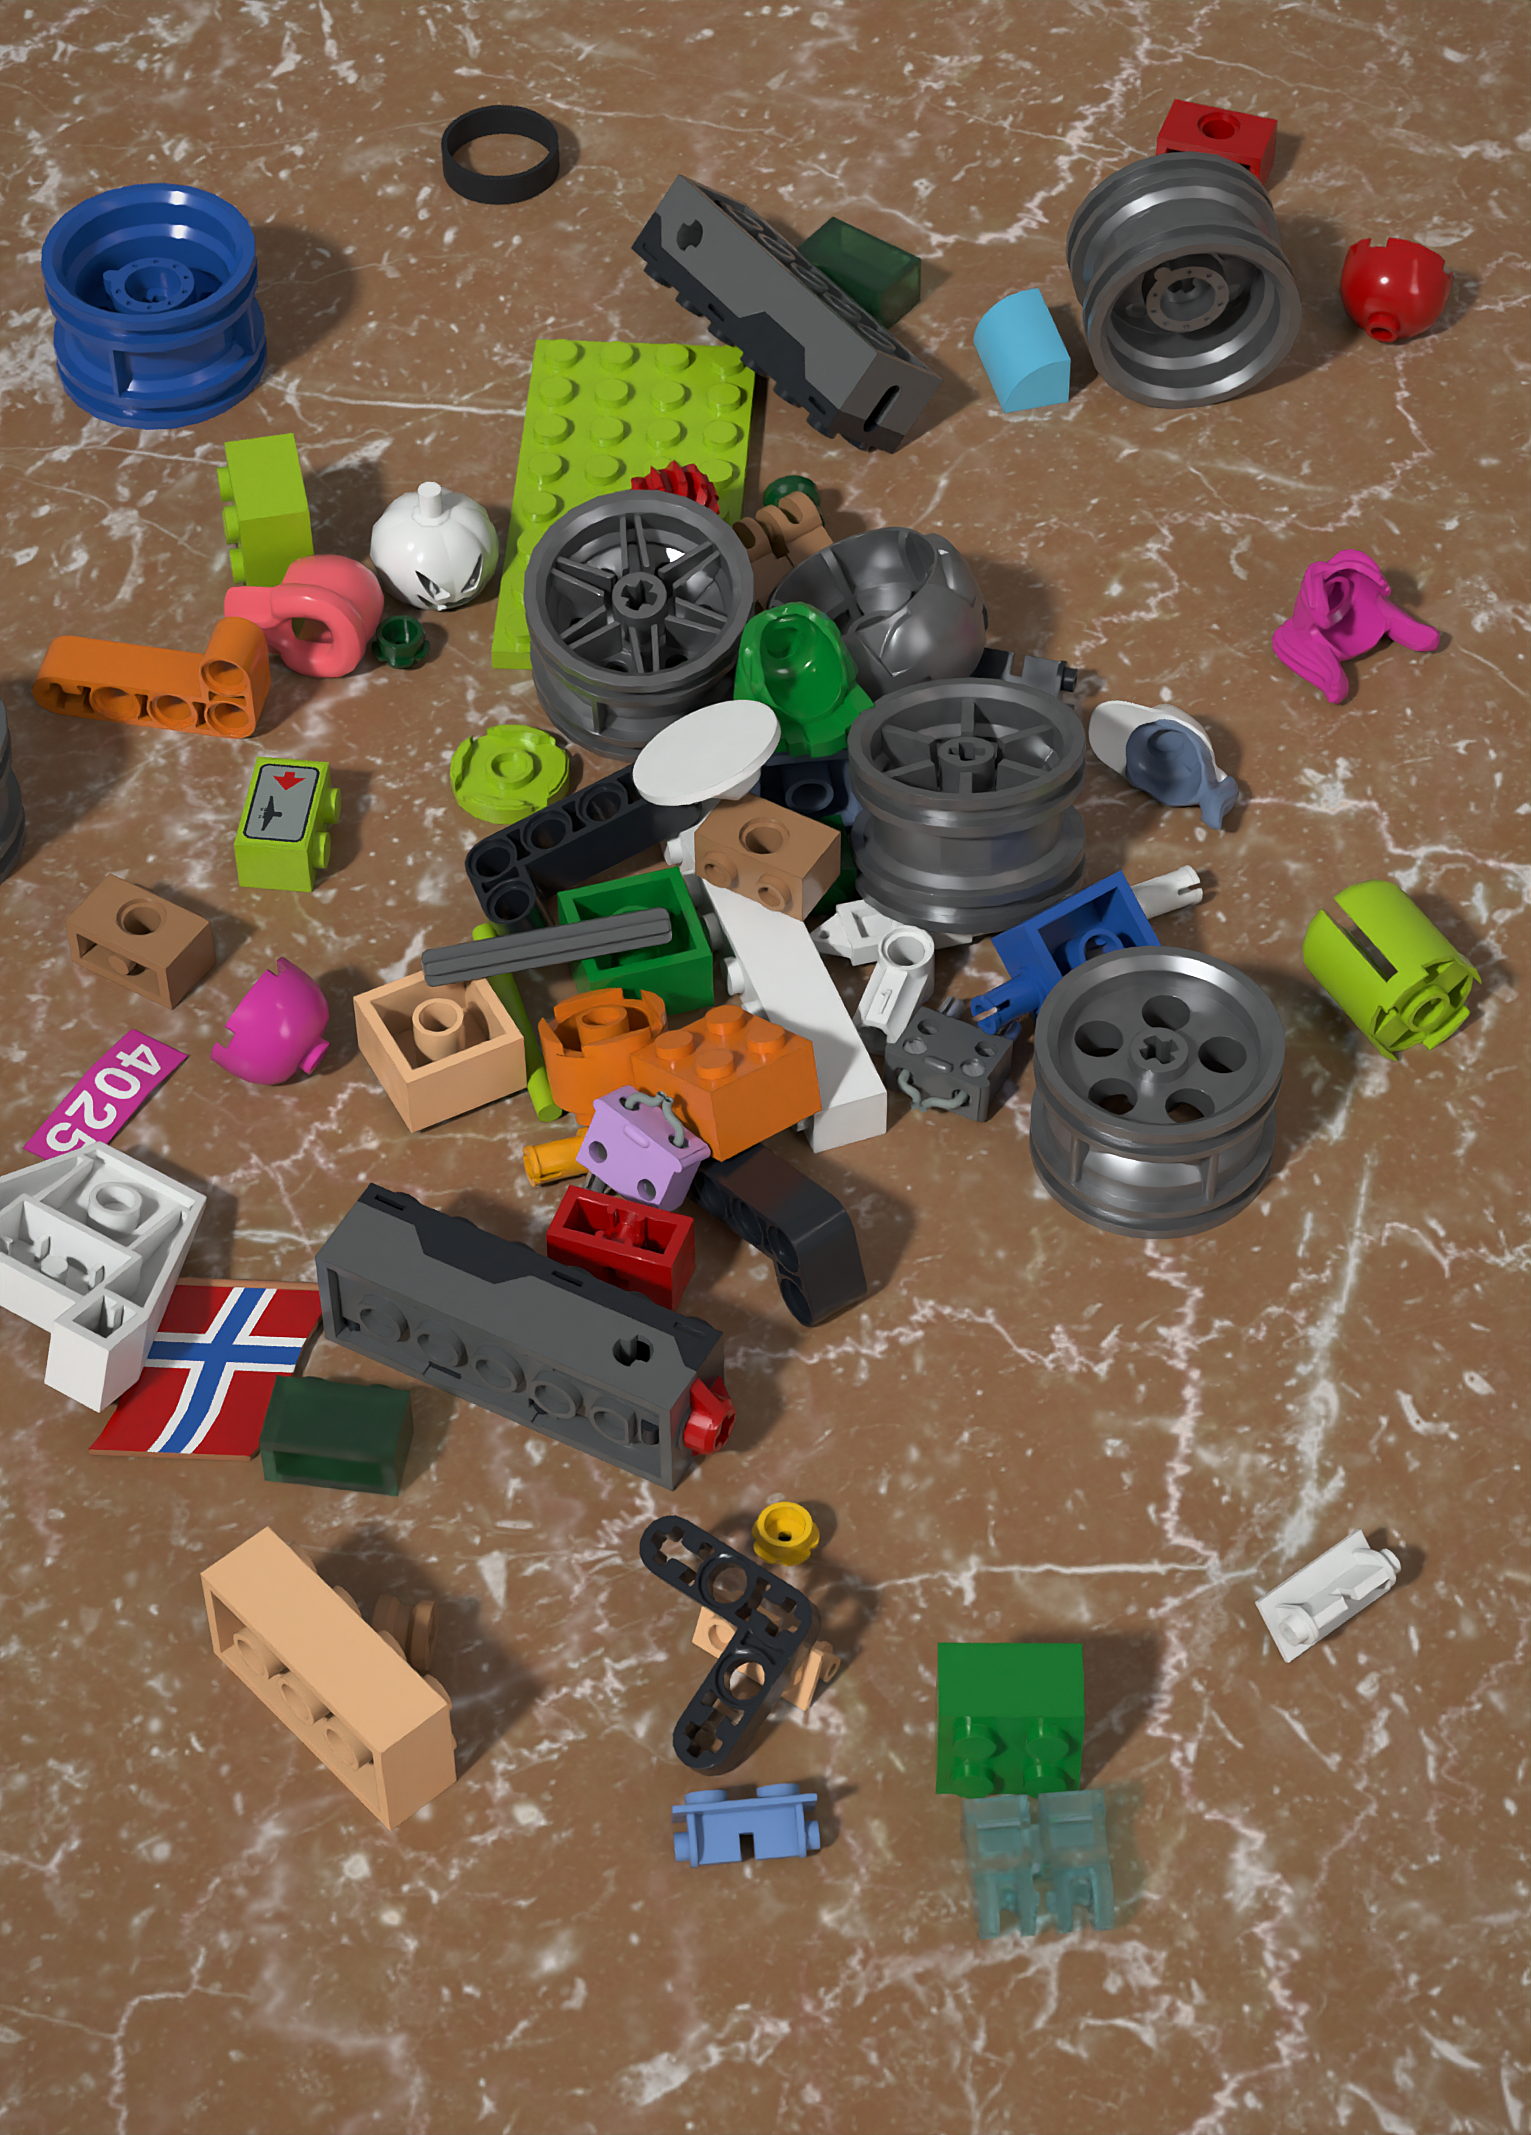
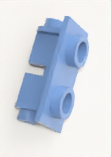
[671,1783,820,1868]

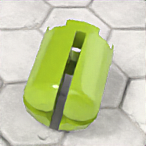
[1301,878,1482,1061]

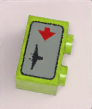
[234,756,341,893]

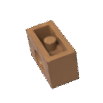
[694,792,841,922]
[65,873,216,1010]

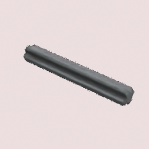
[421,906,672,987]

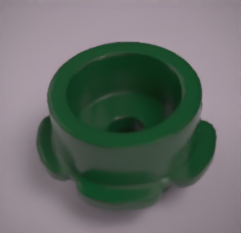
[372,615,430,669]

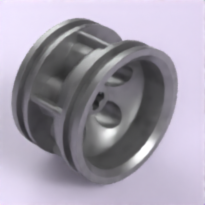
[1029,946,1286,1239]

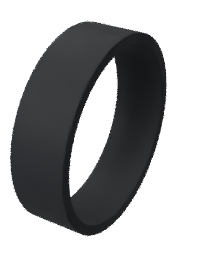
[441,105,560,205]

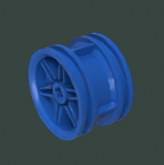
[41,183,267,430]

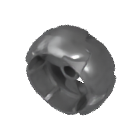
[766,527,988,702]

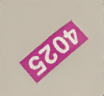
[23,1029,188,1160]

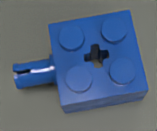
[970,870,1161,1035]

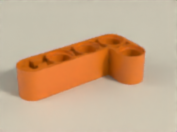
[32,616,271,739]

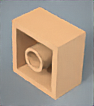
[353,970,527,1133]

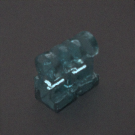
[960,1789,1114,1940]

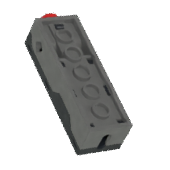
[631,174,943,454]
[315,1182,736,1491]

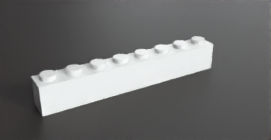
[660,798,887,1154]

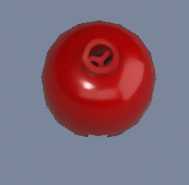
[1339,237,1454,342]

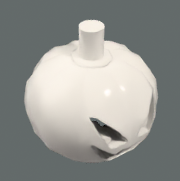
[370,482,499,611]

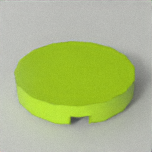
[450,725,570,824]

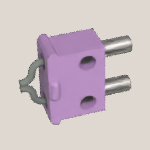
[575,1085,711,1212]

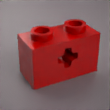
[546,1185,696,1312]

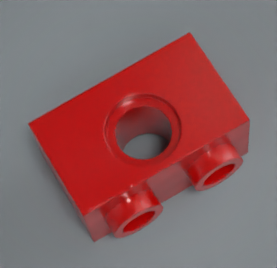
[1156,99,1278,187]

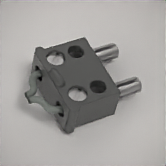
[883,996,1022,1122]

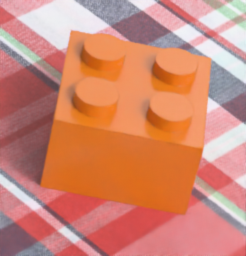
[630,1004,822,1162]

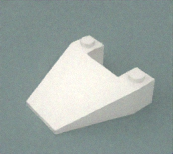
[0,1141,207,1413]

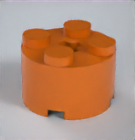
[538,988,670,1126]

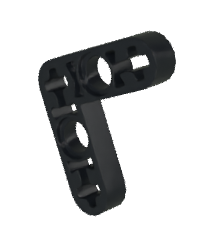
[639,1515,821,1776]

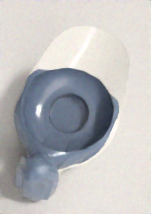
[1088,700,1239,830]

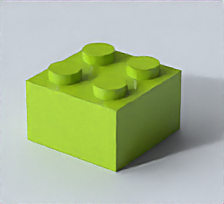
[216,433,314,587]

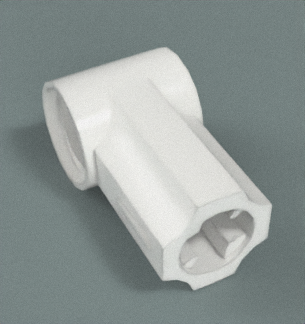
[852,925,935,1057]

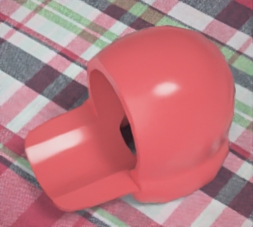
[224,554,384,678]

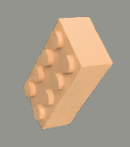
[200,1526,457,1831]

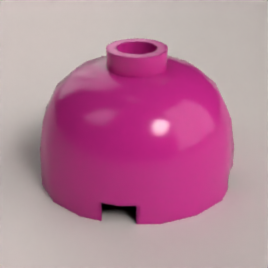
[210,956,331,1086]

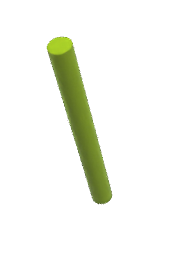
[472,923,562,1122]

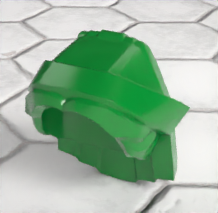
[733,601,875,758]

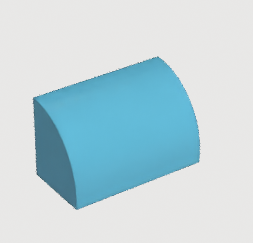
[973,288,1071,413]

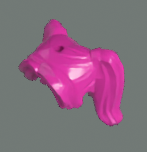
[1272,549,1440,704]

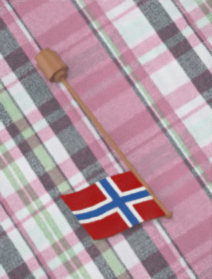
[88,1277,322,1461]

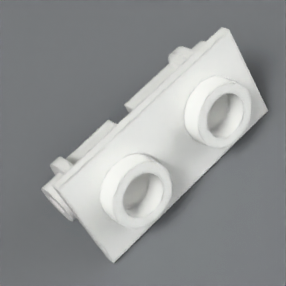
[1255,1529,1401,1663]

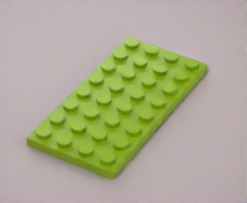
[491,339,757,670]

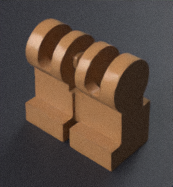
[732,491,834,616]

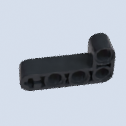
[465,762,703,936]
[686,1143,867,1328]

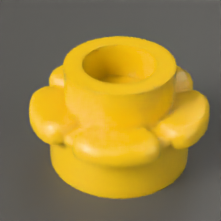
[752,1502,819,1567]

